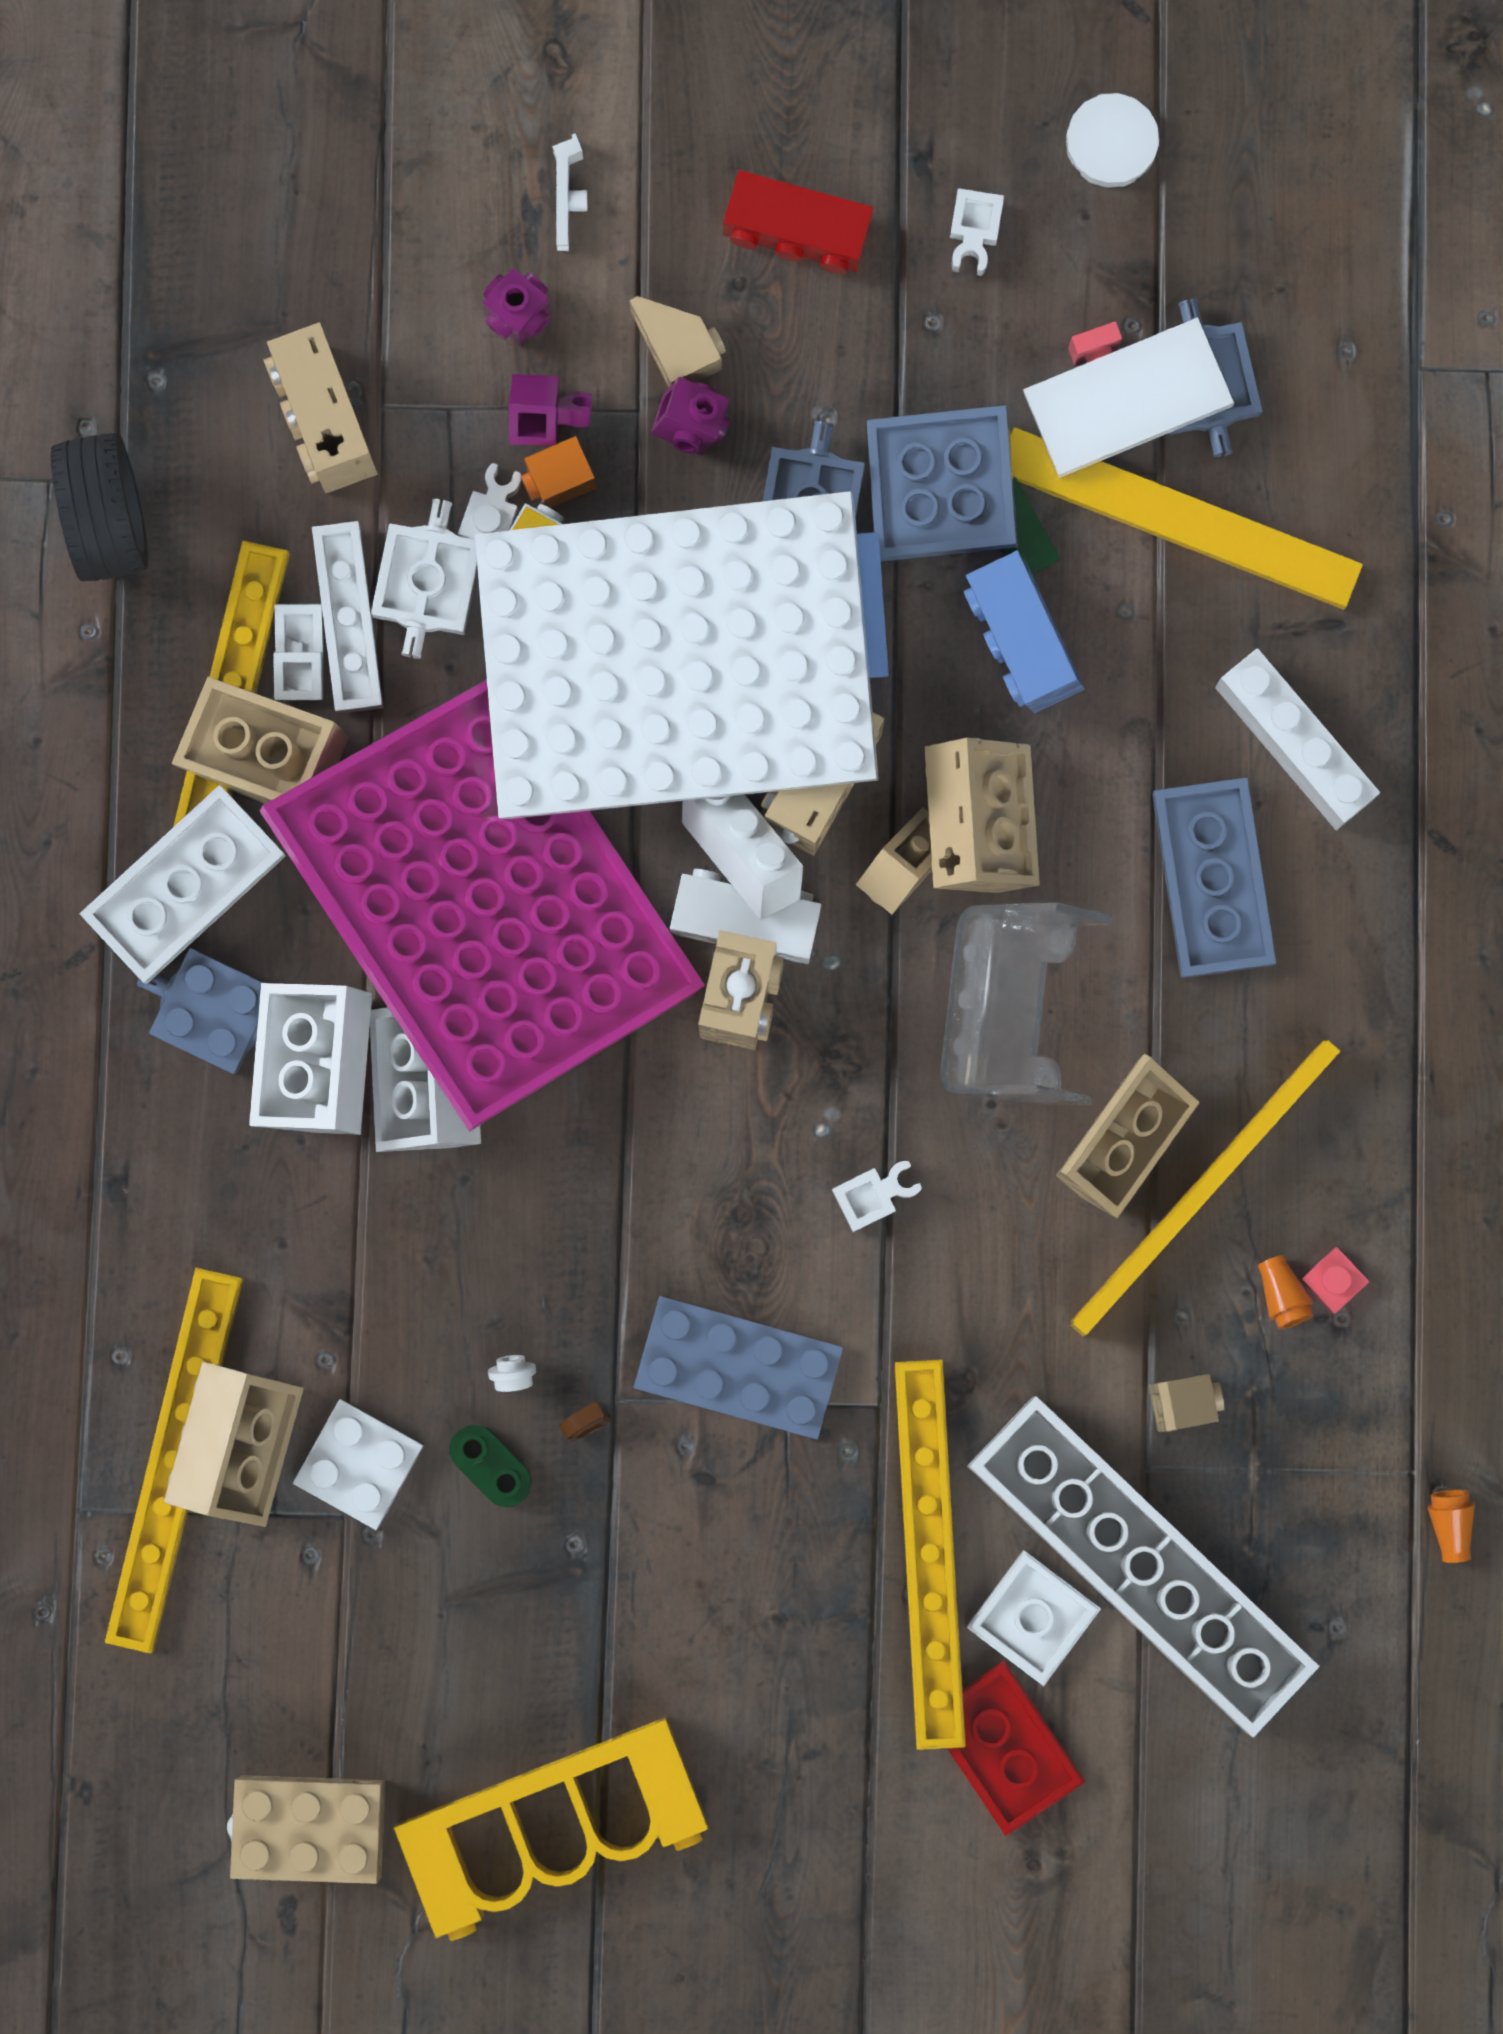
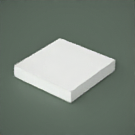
[966,1550,1101,1686]

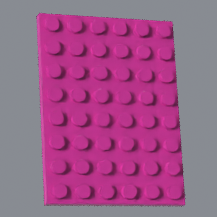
[260,680,705,1132]

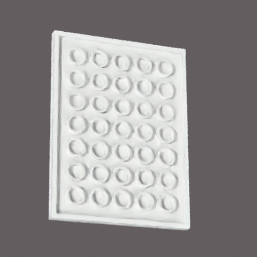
[475,491,879,820]

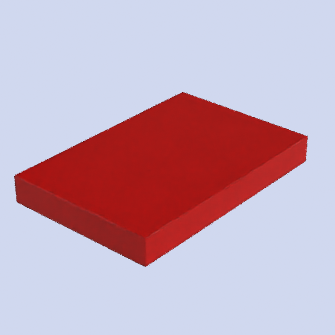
[947,1660,1085,1836]

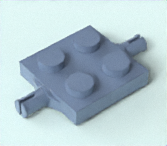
[1169,299,1263,457]
[763,421,865,518]
[137,948,263,1075]

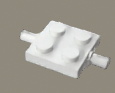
[371,499,478,659]

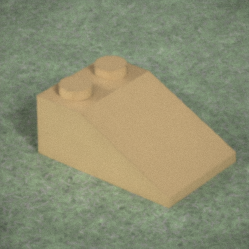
[172,677,349,804]

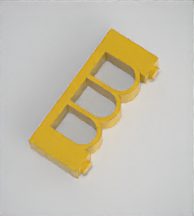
[394,1716,709,1941]

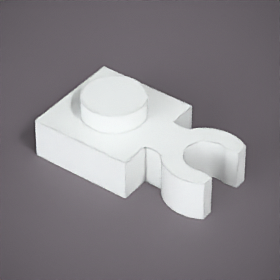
[950,188,1004,276]
[458,463,522,539]
[832,1161,922,1232]

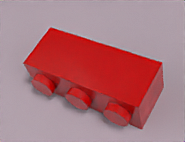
[723,170,874,274]

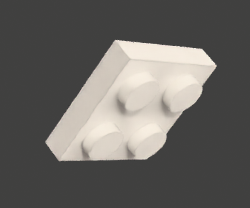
[292,1399,424,1530]

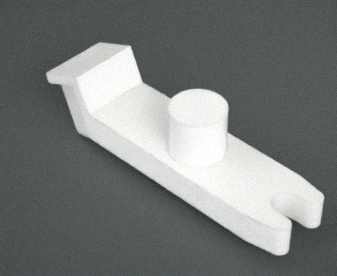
[552,133,588,251]

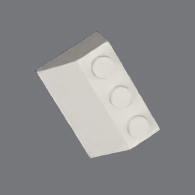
[249,983,372,1135]
[370,1007,481,1152]

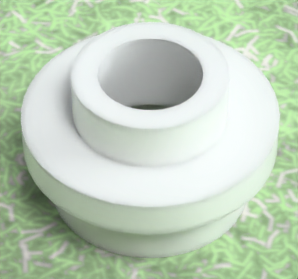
[488,1355,536,1392]

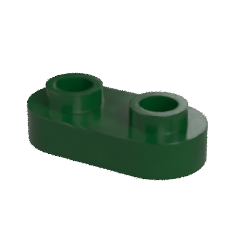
[449,1425,532,1507]

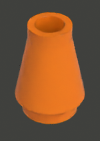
[1258,1255,1314,1330]
[1427,1490,1475,1563]

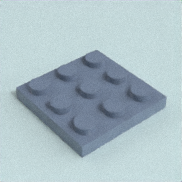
[867,405,1018,561]

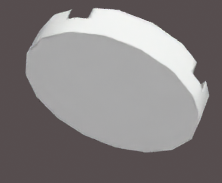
[1066,93,1159,188]

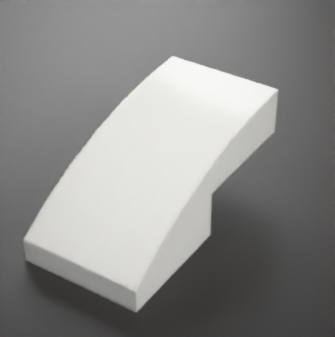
[273,604,324,700]

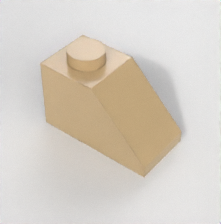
[629,296,726,388]
[856,807,932,915]
[1149,1374,1224,1432]

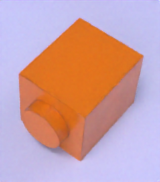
[521,436,597,508]

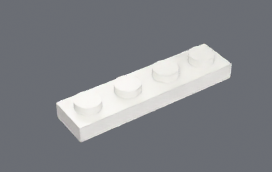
[312,521,384,714]

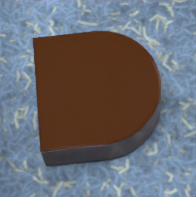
[559,1401,612,1442]

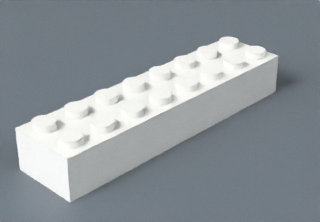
[967,1396,1320,1738]

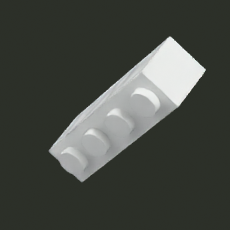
[1215,648,1380,831]

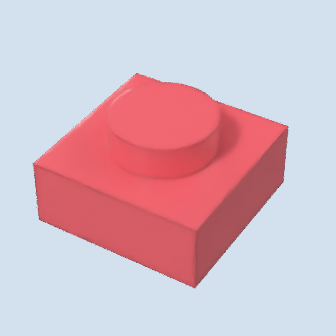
[1068,321,1122,366]
[1300,1247,1369,1315]

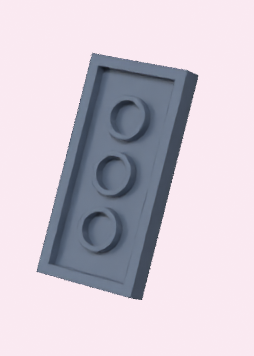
[1152,778,1276,979]
[634,1296,843,1440]

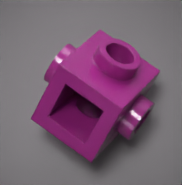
[482,268,551,346]
[651,377,730,456]

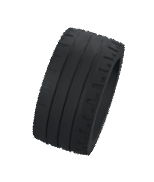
[50,433,148,582]

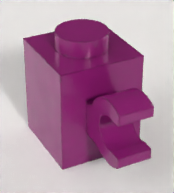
[508,374,592,446]

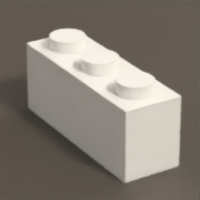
[682,794,803,920]
[670,869,821,964]

